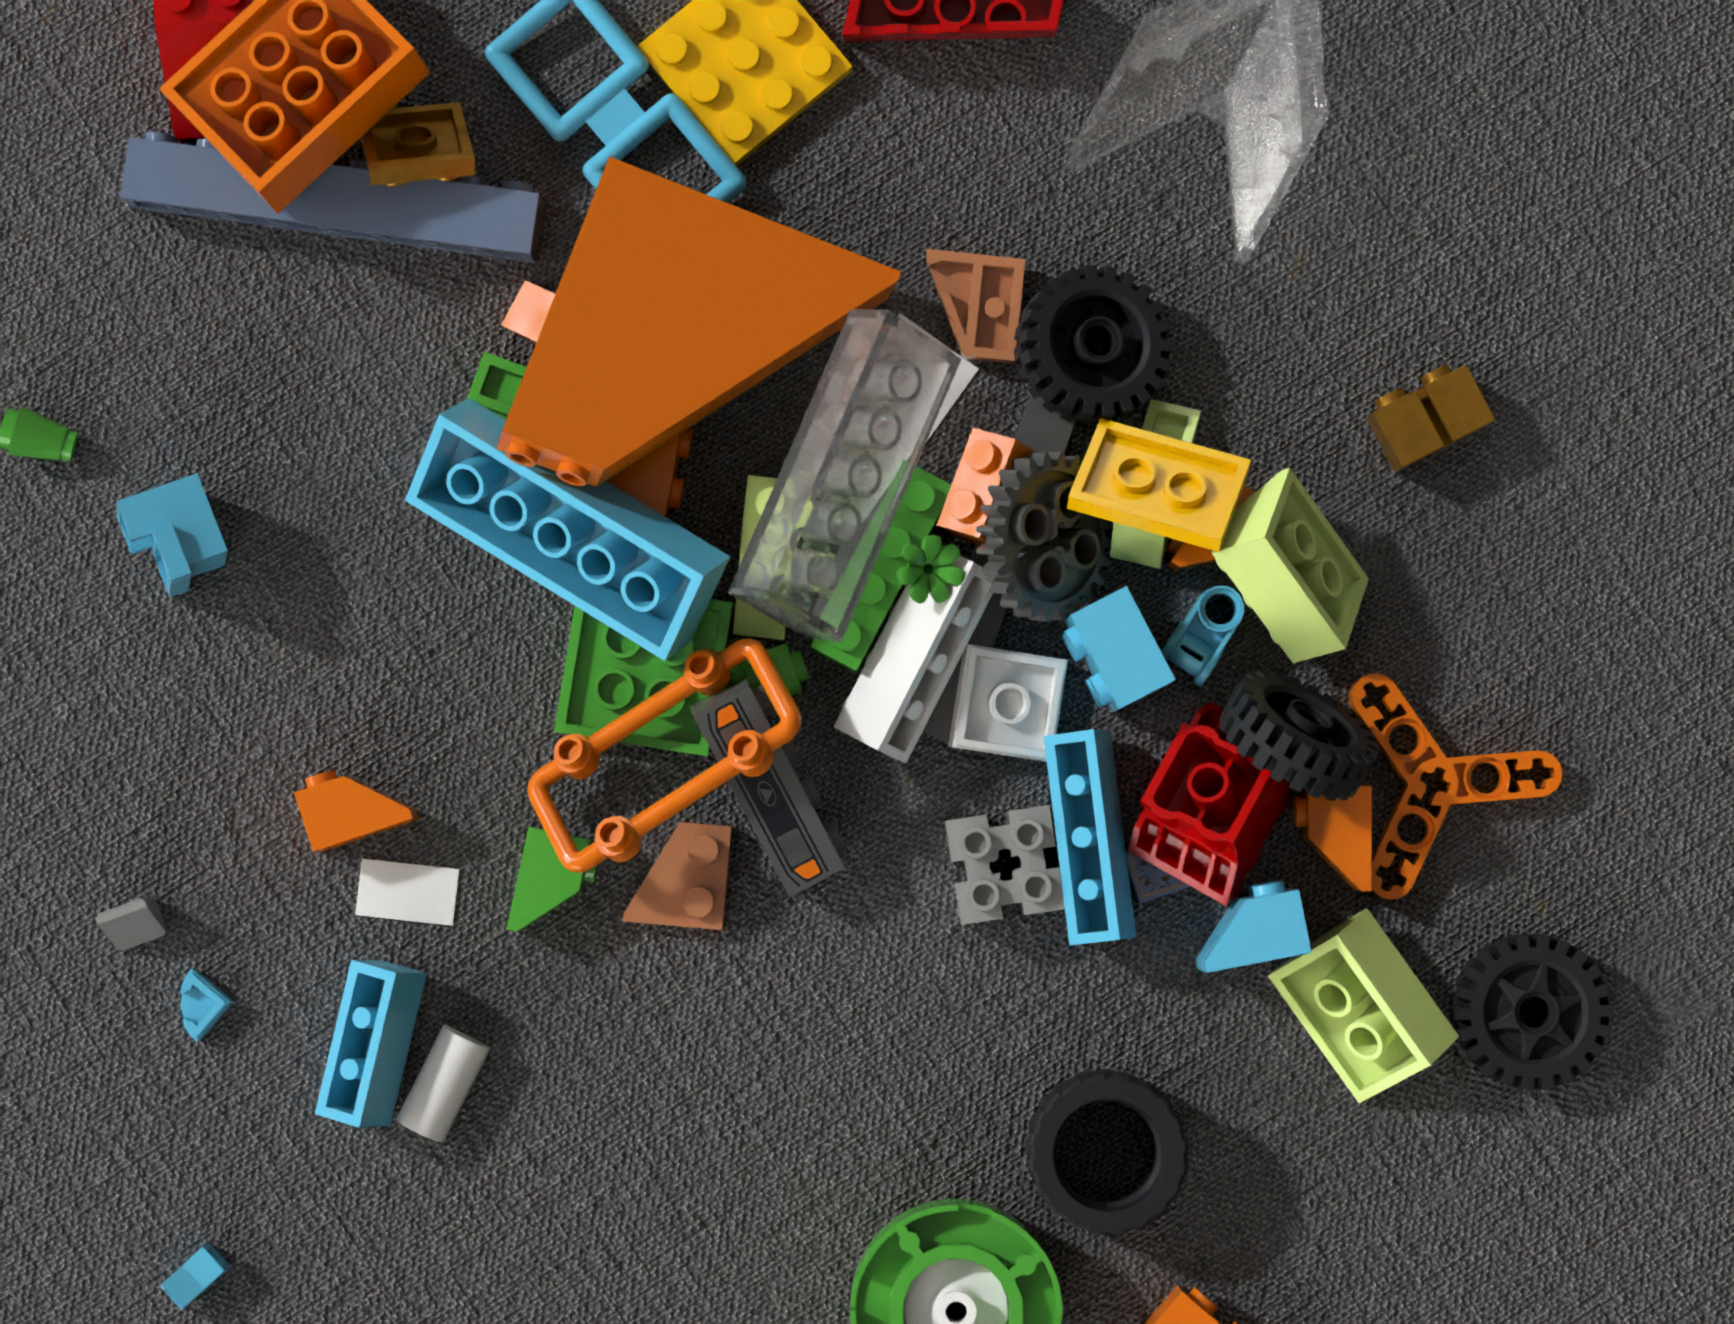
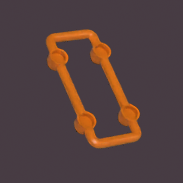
[527,638,802,873]

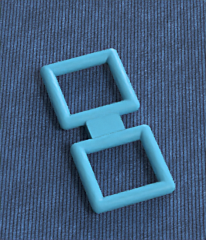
[485,0,747,203]

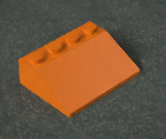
[159,0,430,214]

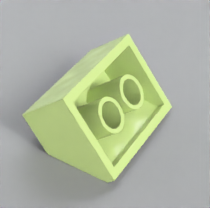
[1212,468,1369,663]
[1268,908,1459,1103]

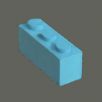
[315,960,427,1128]

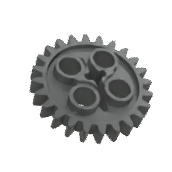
[976,451,1113,622]

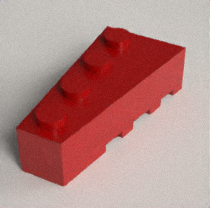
[842,0,1064,42]

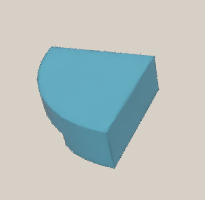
[180,968,234,1042]

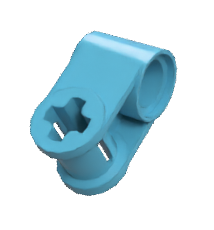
[1161,586,1244,687]

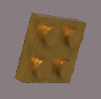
[361,102,476,186]

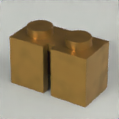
[1366,363,1495,473]

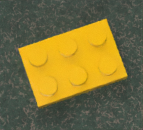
[1067,418,1251,552]

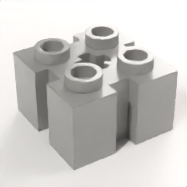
[944,805,1065,925]

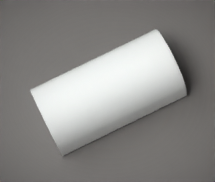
[396,1024,491,1142]

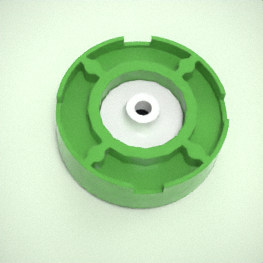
[850,1198,1063,1324]

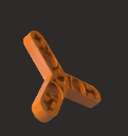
[1349,673,1563,900]

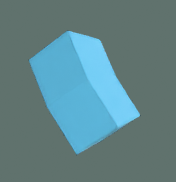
[160,1243,231,1311]

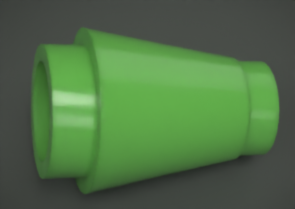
[0,406,79,462]

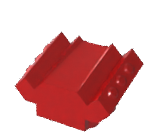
[1128,701,1292,907]

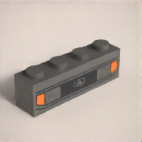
[690,677,847,897]

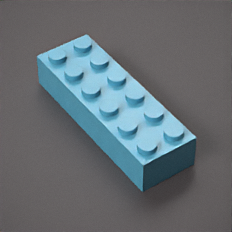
[405,398,730,661]

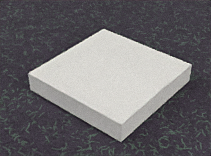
[948,644,1068,762]

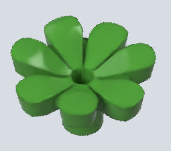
[897,535,965,604]

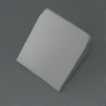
[95,897,167,950]

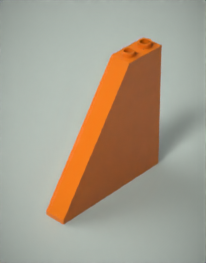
[496,156,901,487]

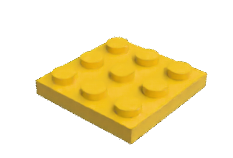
[637,0,853,166]

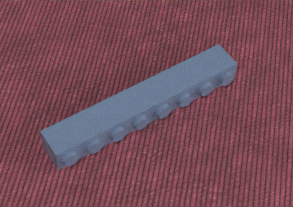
[120,132,544,263]

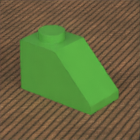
[506,827,599,932]

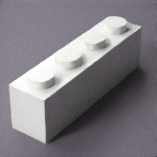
[834,556,995,764]

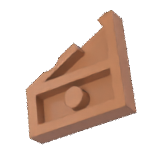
[926,249,1026,364]
[622,822,732,930]

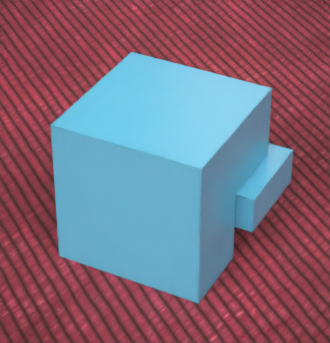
[116,473,228,598]

